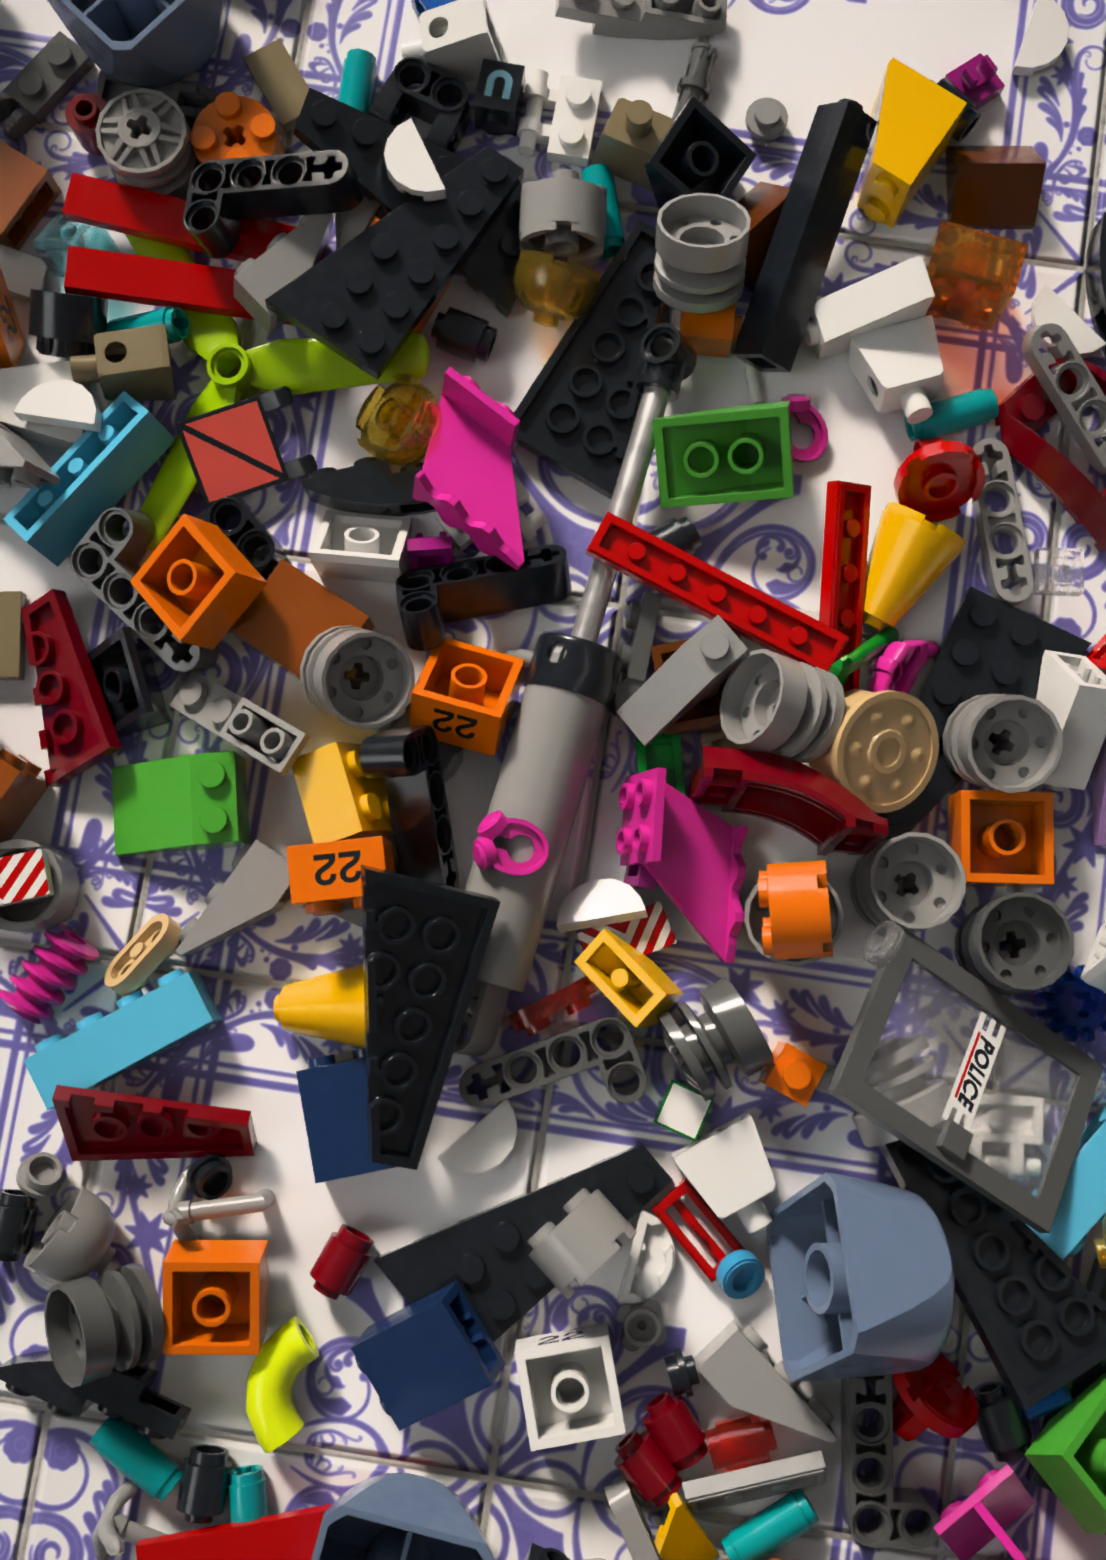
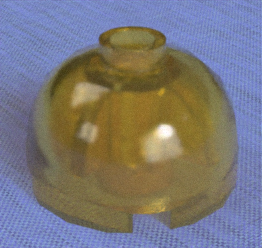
[513,250,601,328]
[356,374,441,466]

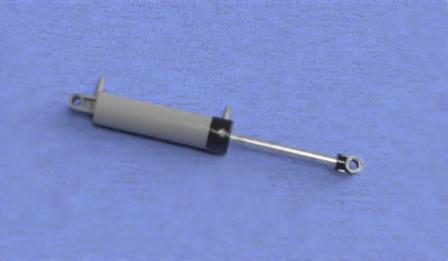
[453,323,697,1057]

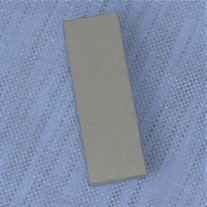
[682,1450,826,1514]

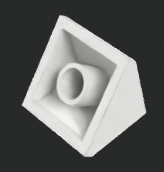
[309,510,412,584]

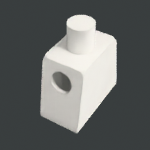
[401,0,503,83]
[847,315,944,424]
[671,1112,777,1233]

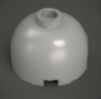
[23,1186,116,1284]

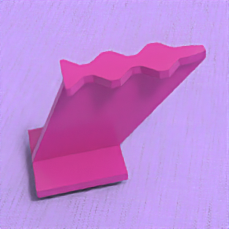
[412,367,525,571]
[616,767,748,963]
[933,1464,1036,1560]

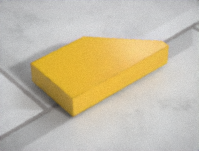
[654,1492,719,1560]

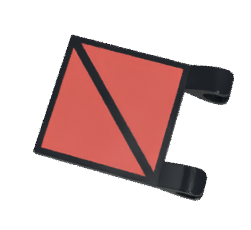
[175,386,317,508]

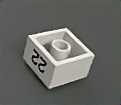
[514,1323,626,1451]

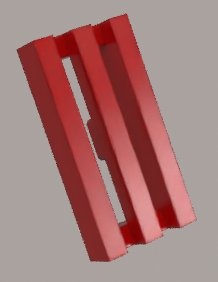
[651,1177,745,1282]

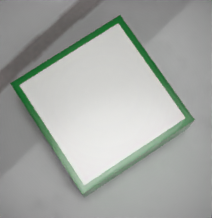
[653,1079,714,1142]

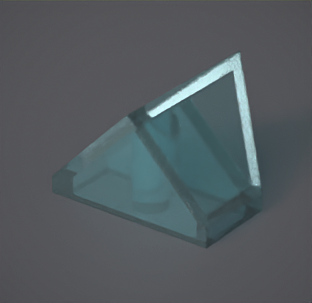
[33,212,121,277]

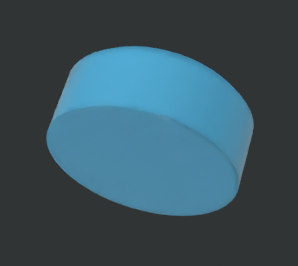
[716,1249,765,1299]

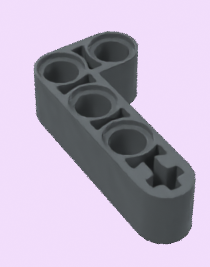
[70,507,219,672]
[459,1016,647,1108]
[841,1374,941,1549]

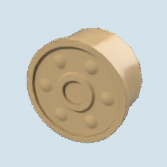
[809,689,939,813]

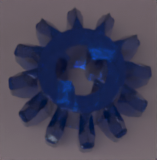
[1035,965,1106,1042]

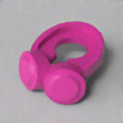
[781,394,828,462]
[472,810,549,876]

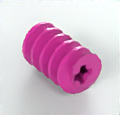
[0,923,99,1024]

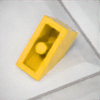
[574,929,684,1028]

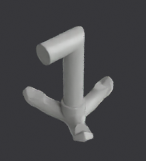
[163,1164,275,1240]
[92,1480,168,1560]

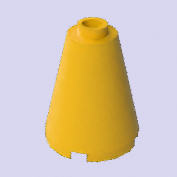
[863,502,966,632]
[273,964,366,1048]

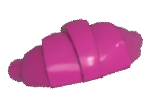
[866,640,939,694]

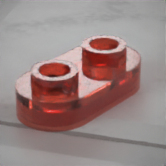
[508,976,597,1037]

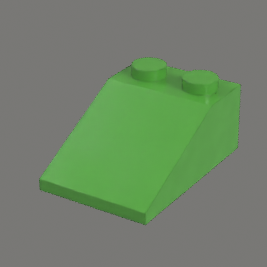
[653,400,795,508]
[112,751,250,856]
[1024,1372,1106,1534]

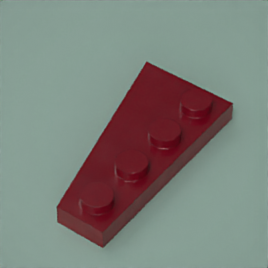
[22,589,122,787]
[52,1085,257,1161]

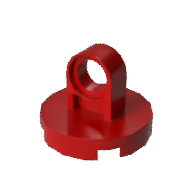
[893,437,986,522]

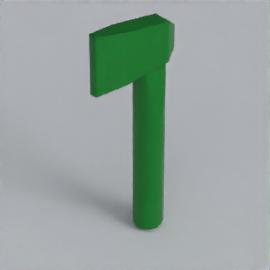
[828,627,899,686]

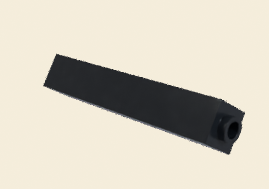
[732,98,877,372]

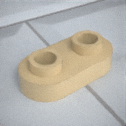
[104,913,182,996]

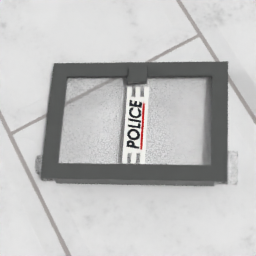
[827,920,1106,1233]

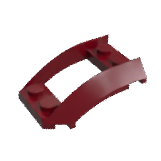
[995,357,1106,551]
[688,746,889,856]

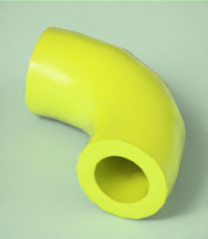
[246,1316,319,1453]

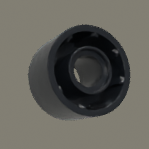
[28,289,109,358]

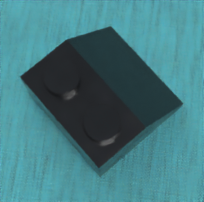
[644,96,757,209]

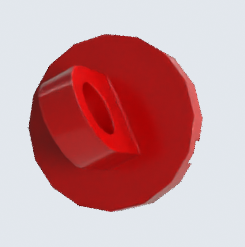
[892,1353,979,1442]

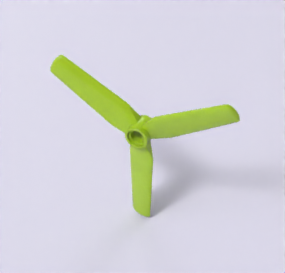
[125,234,430,550]

